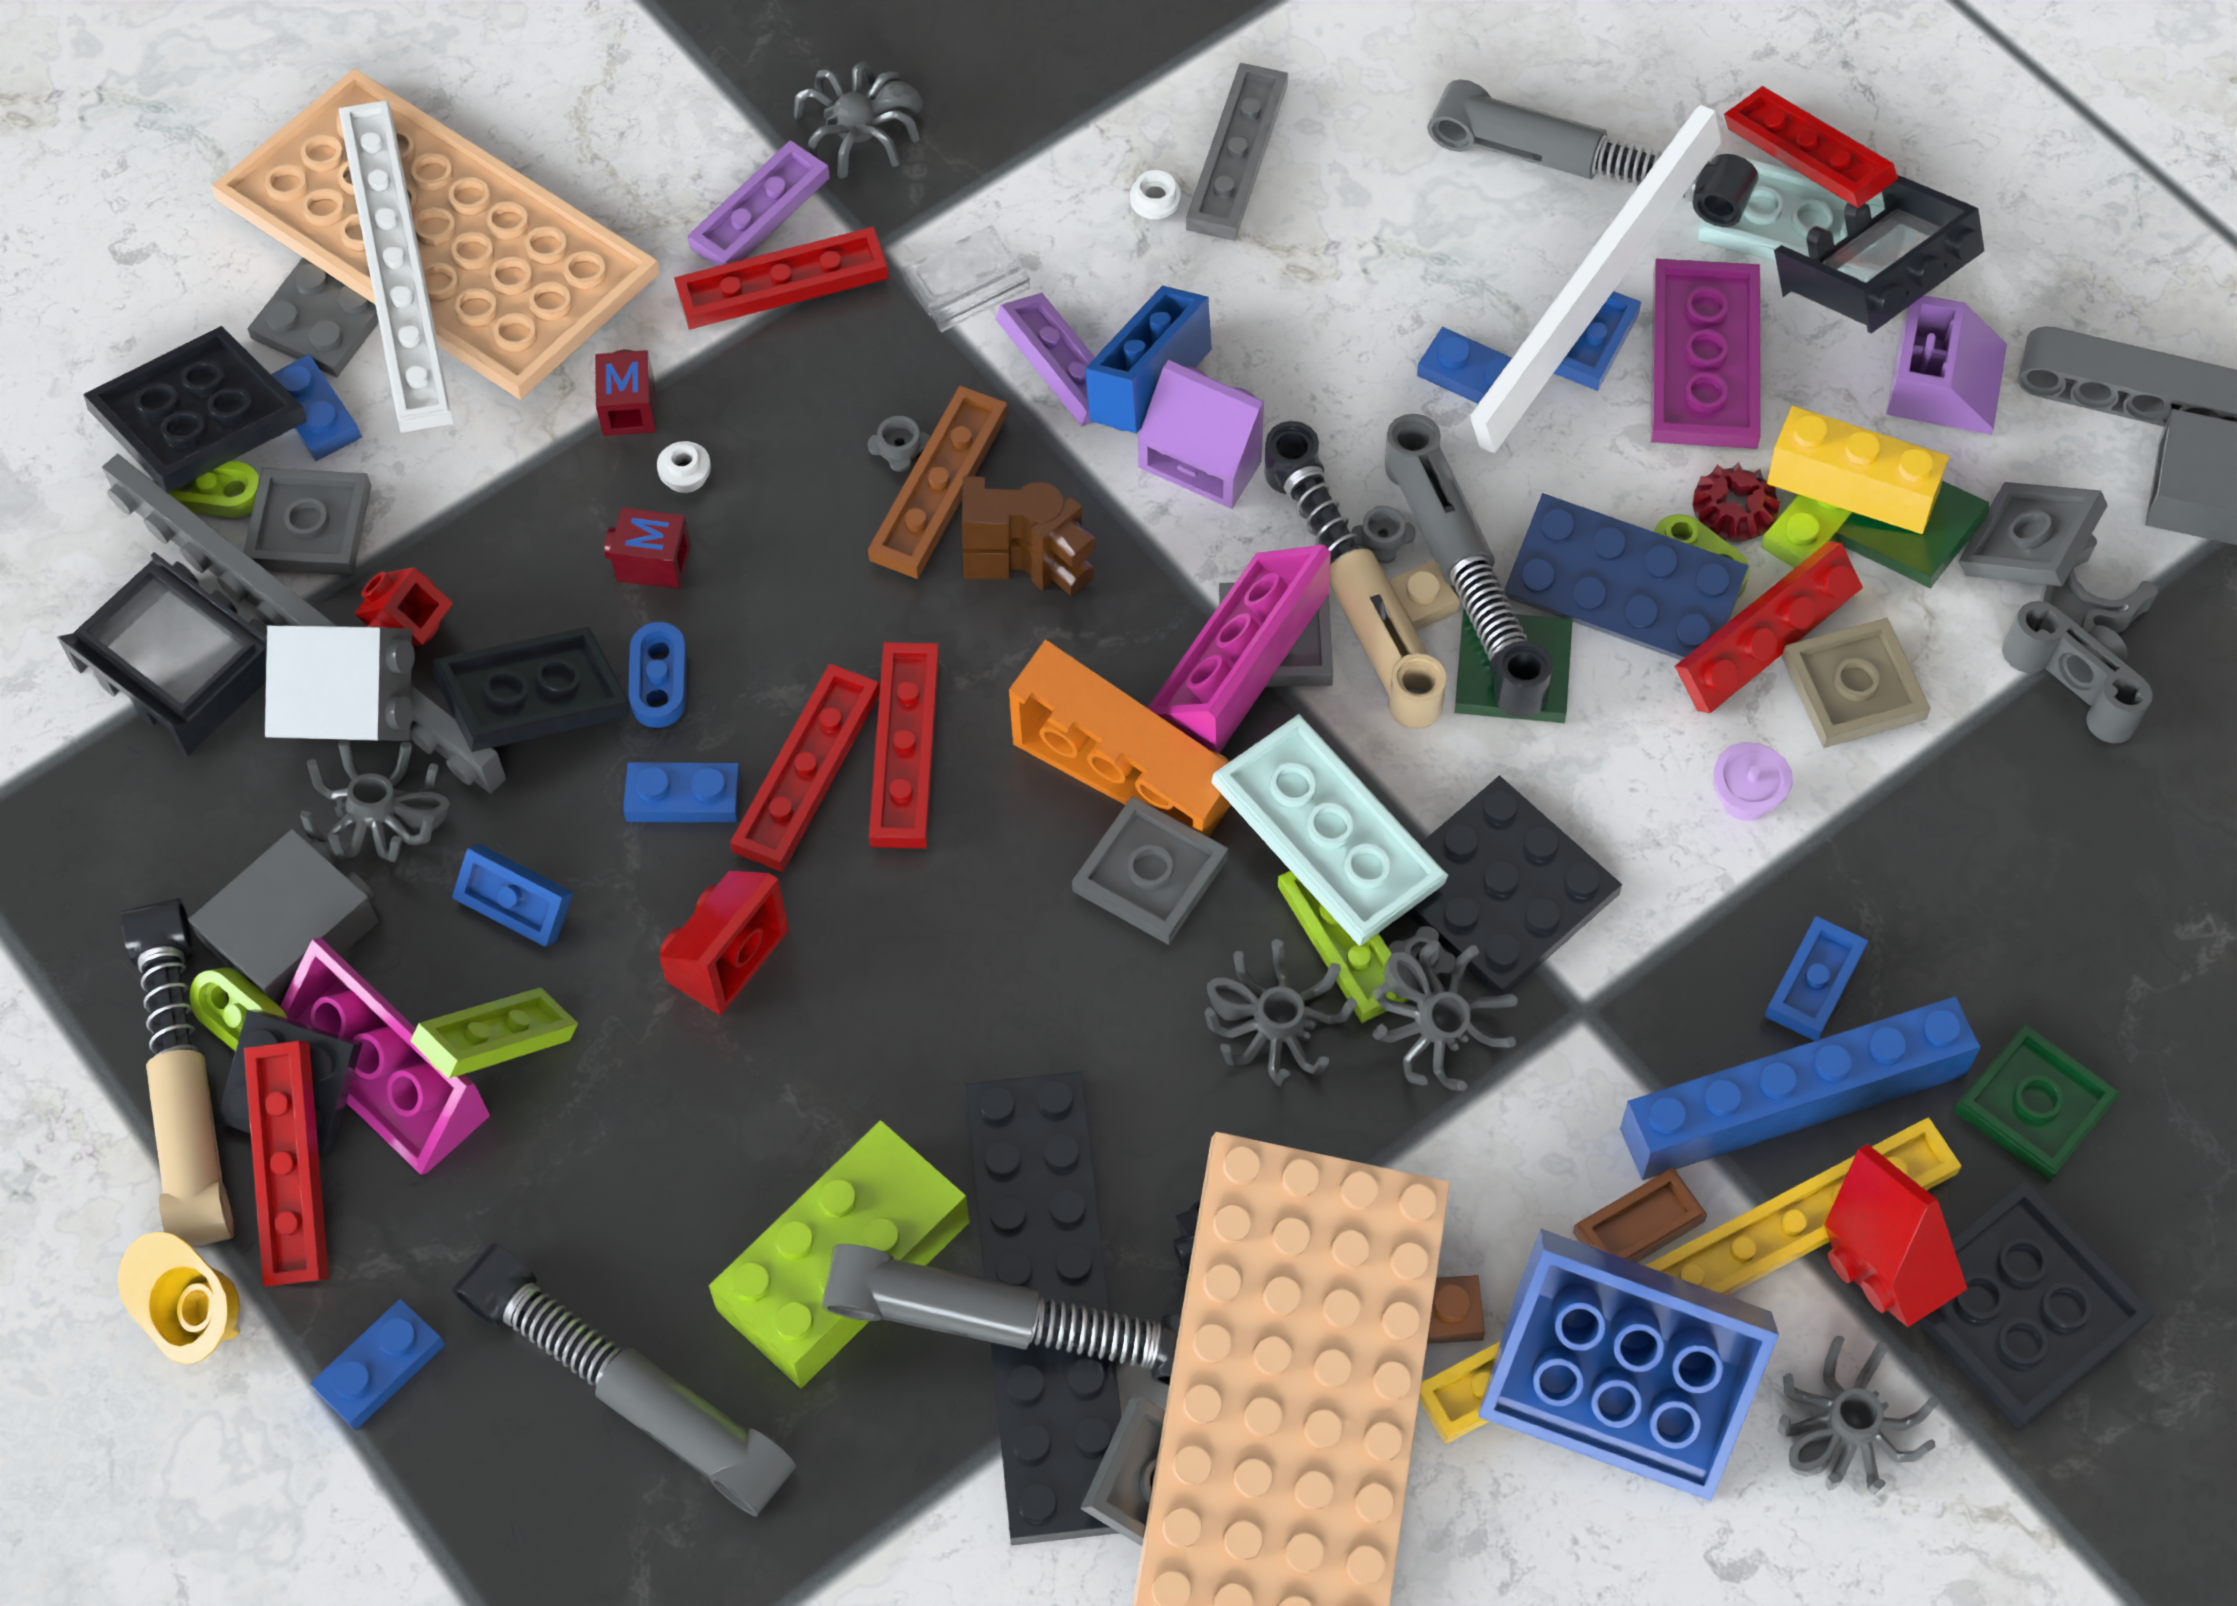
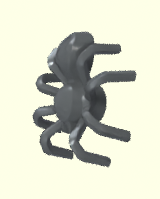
[794,60,923,179]
[301,739,450,862]
[1204,939,1357,1087]
[1372,939,1518,1091]
[1777,1336,1939,1494]

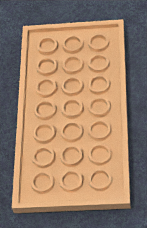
[212,68,659,400]
[1132,1132,1450,1606]

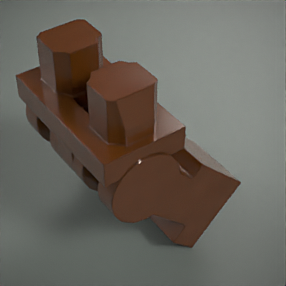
[962,476,1095,596]

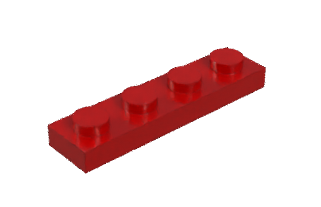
[1724,86,1898,208]
[674,227,889,330]
[1674,541,1863,713]
[869,642,940,849]
[730,663,880,873]
[244,1041,329,1287]

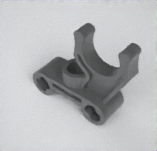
[2002,534,2158,744]

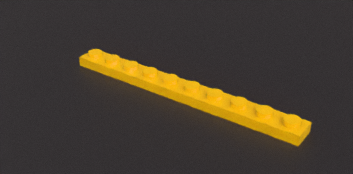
[1419,1117,1962,1445]

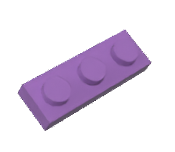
[688,140,830,267]
[995,293,1095,427]

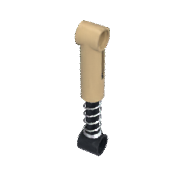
[1264,421,1447,729]
[121,897,234,1248]

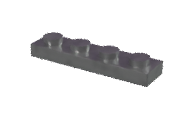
[1186,62,1288,241]

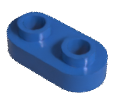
[628,622,687,728]

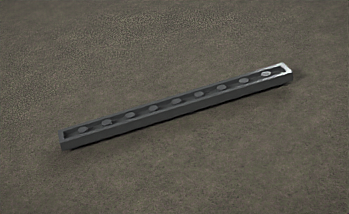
[102,453,506,794]

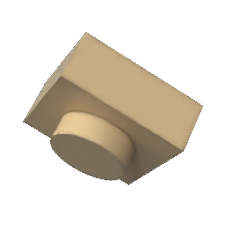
[1389,560,1460,631]

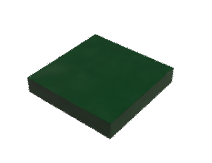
[1837,481,1989,589]
[1454,609,1573,723]
[1953,1022,2122,1182]

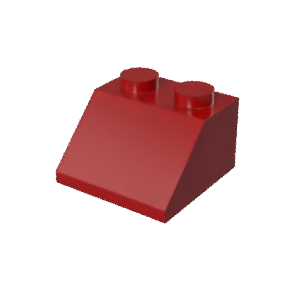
[659,871,789,1016]
[1824,1144,1967,1328]

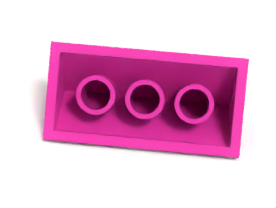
[1148,545,1331,754]
[280,937,490,1175]

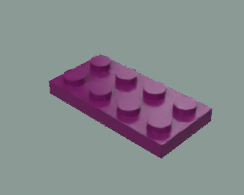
[1651,258,1761,449]

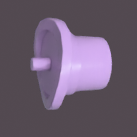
[1713,742,1793,821]

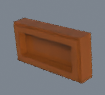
[1573,1167,1707,1263]

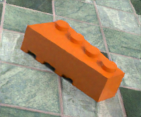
[1009,639,1231,837]

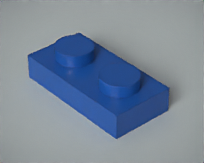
[1553,291,1641,391]
[1417,326,1512,404]
[271,354,362,462]
[623,762,741,822]
[452,844,574,947]
[1765,916,1868,1041]
[310,1299,445,1431]

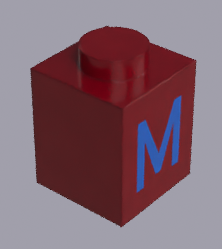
[595,349,656,436]
[604,507,691,589]

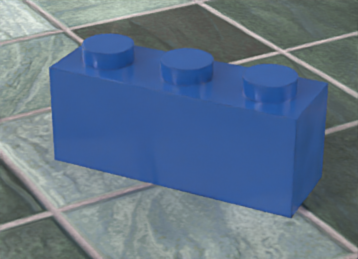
[1085,285,1212,434]

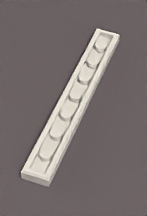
[338,100,454,433]
[1470,105,1721,454]

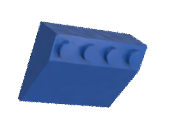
[1478,1228,1779,1502]

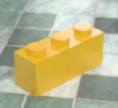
[1767,405,1949,535]

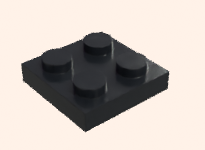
[216,1009,363,1157]

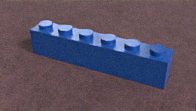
[1620,996,1980,1180]

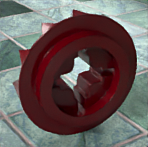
[1692,462,1780,541]

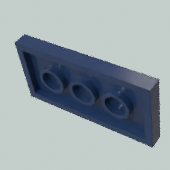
[1504,493,1749,660]

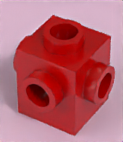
[354,567,453,646]

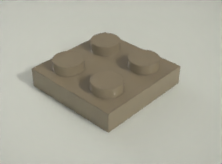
[1782,617,1931,748]

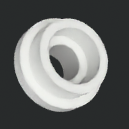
[1130,170,1181,219]
[657,441,711,493]

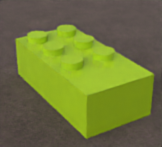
[709,1120,970,1389]

